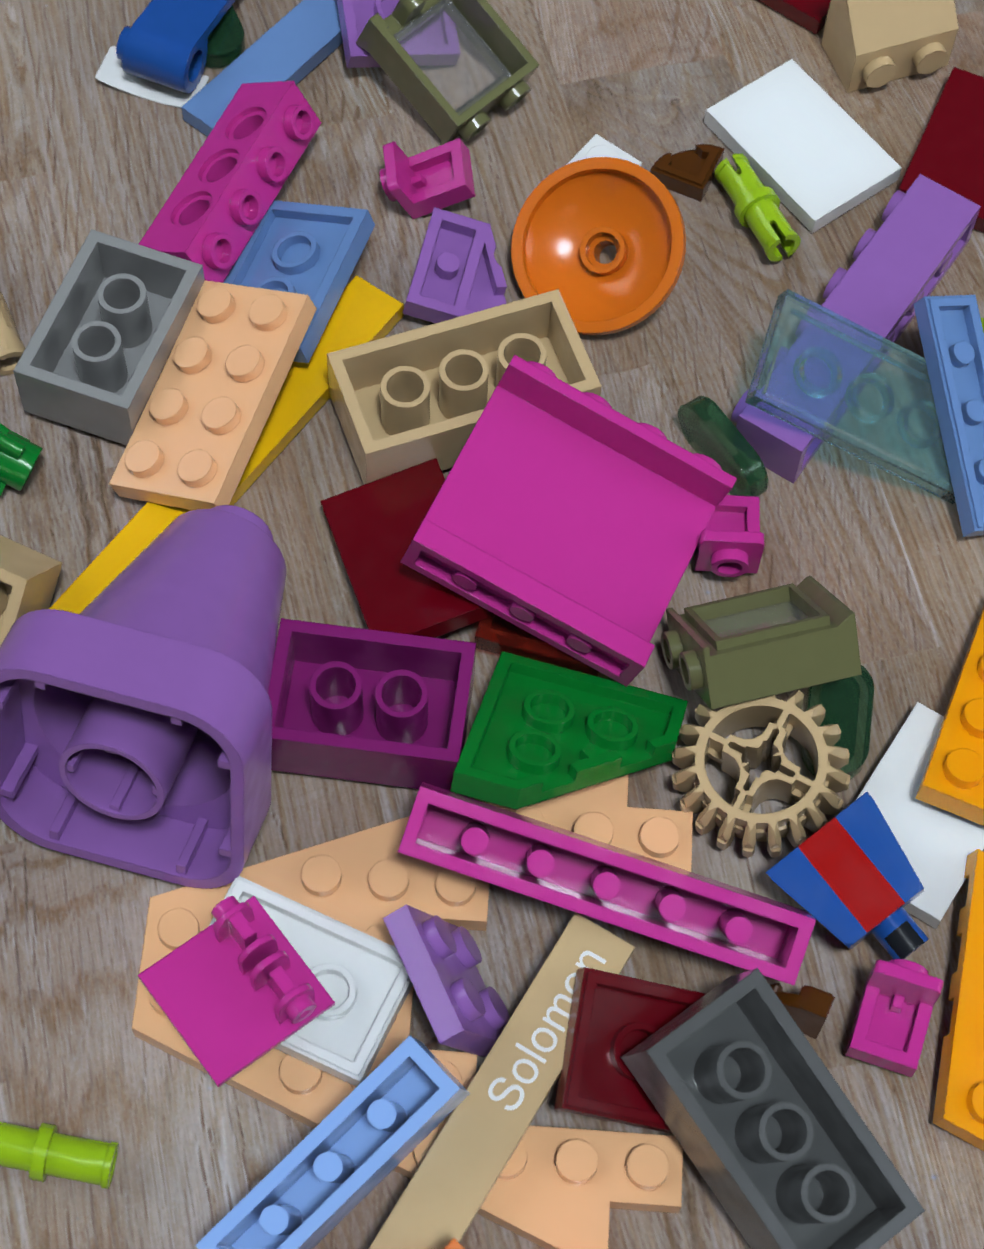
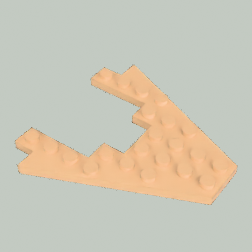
[132,774,693,1249]

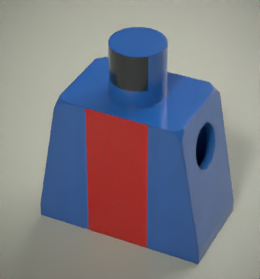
[766,792,929,959]

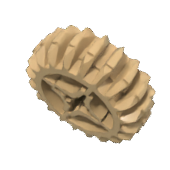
[672,689,850,858]

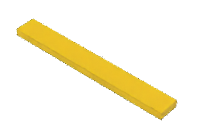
[49,275,404,614]

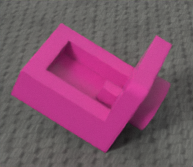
[380,138,475,220]
[695,495,764,577]
[845,959,944,1077]

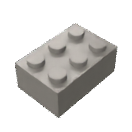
[13,229,205,445]

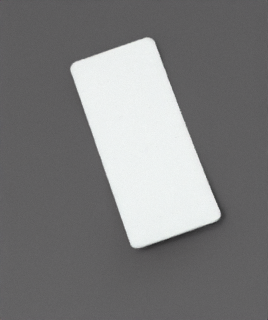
[95,46,209,108]

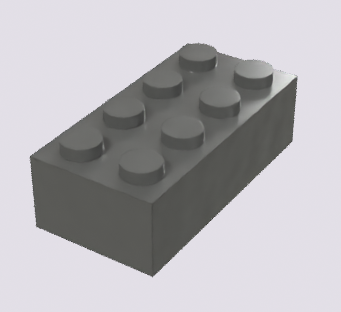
[621,968,925,1249]

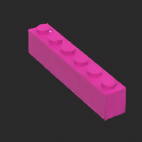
[398,781,816,986]

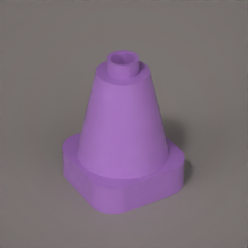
[0,505,286,889]

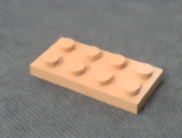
[109,280,317,510]

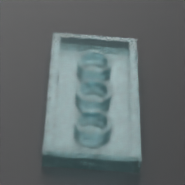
[745,289,956,504]

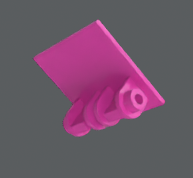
[138,896,335,1087]

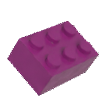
[268,618,476,791]

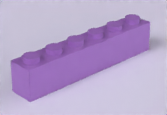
[731,174,981,484]

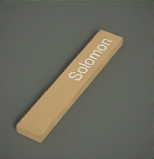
[369,912,635,1249]

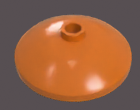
[511,157,686,335]

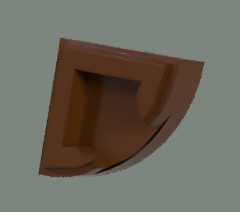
[650,144,725,202]
[770,983,835,1039]

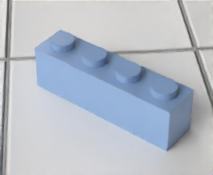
[195,1035,470,1249]

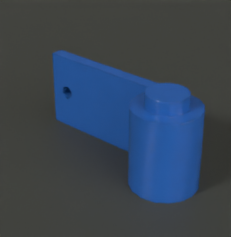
[116,0,235,94]

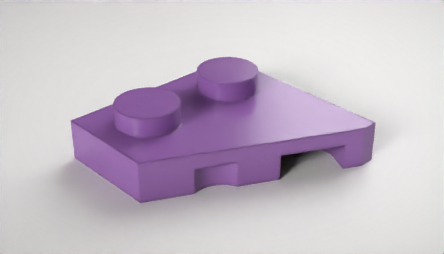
[402,207,507,323]

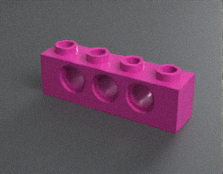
[139,81,321,283]

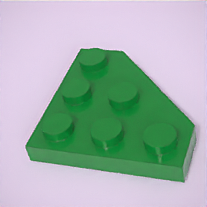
[451,651,688,810]

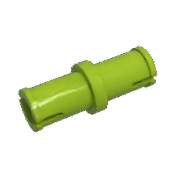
[714,153,801,262]
[0,1122,119,1189]

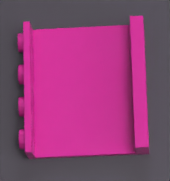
[401,354,737,686]

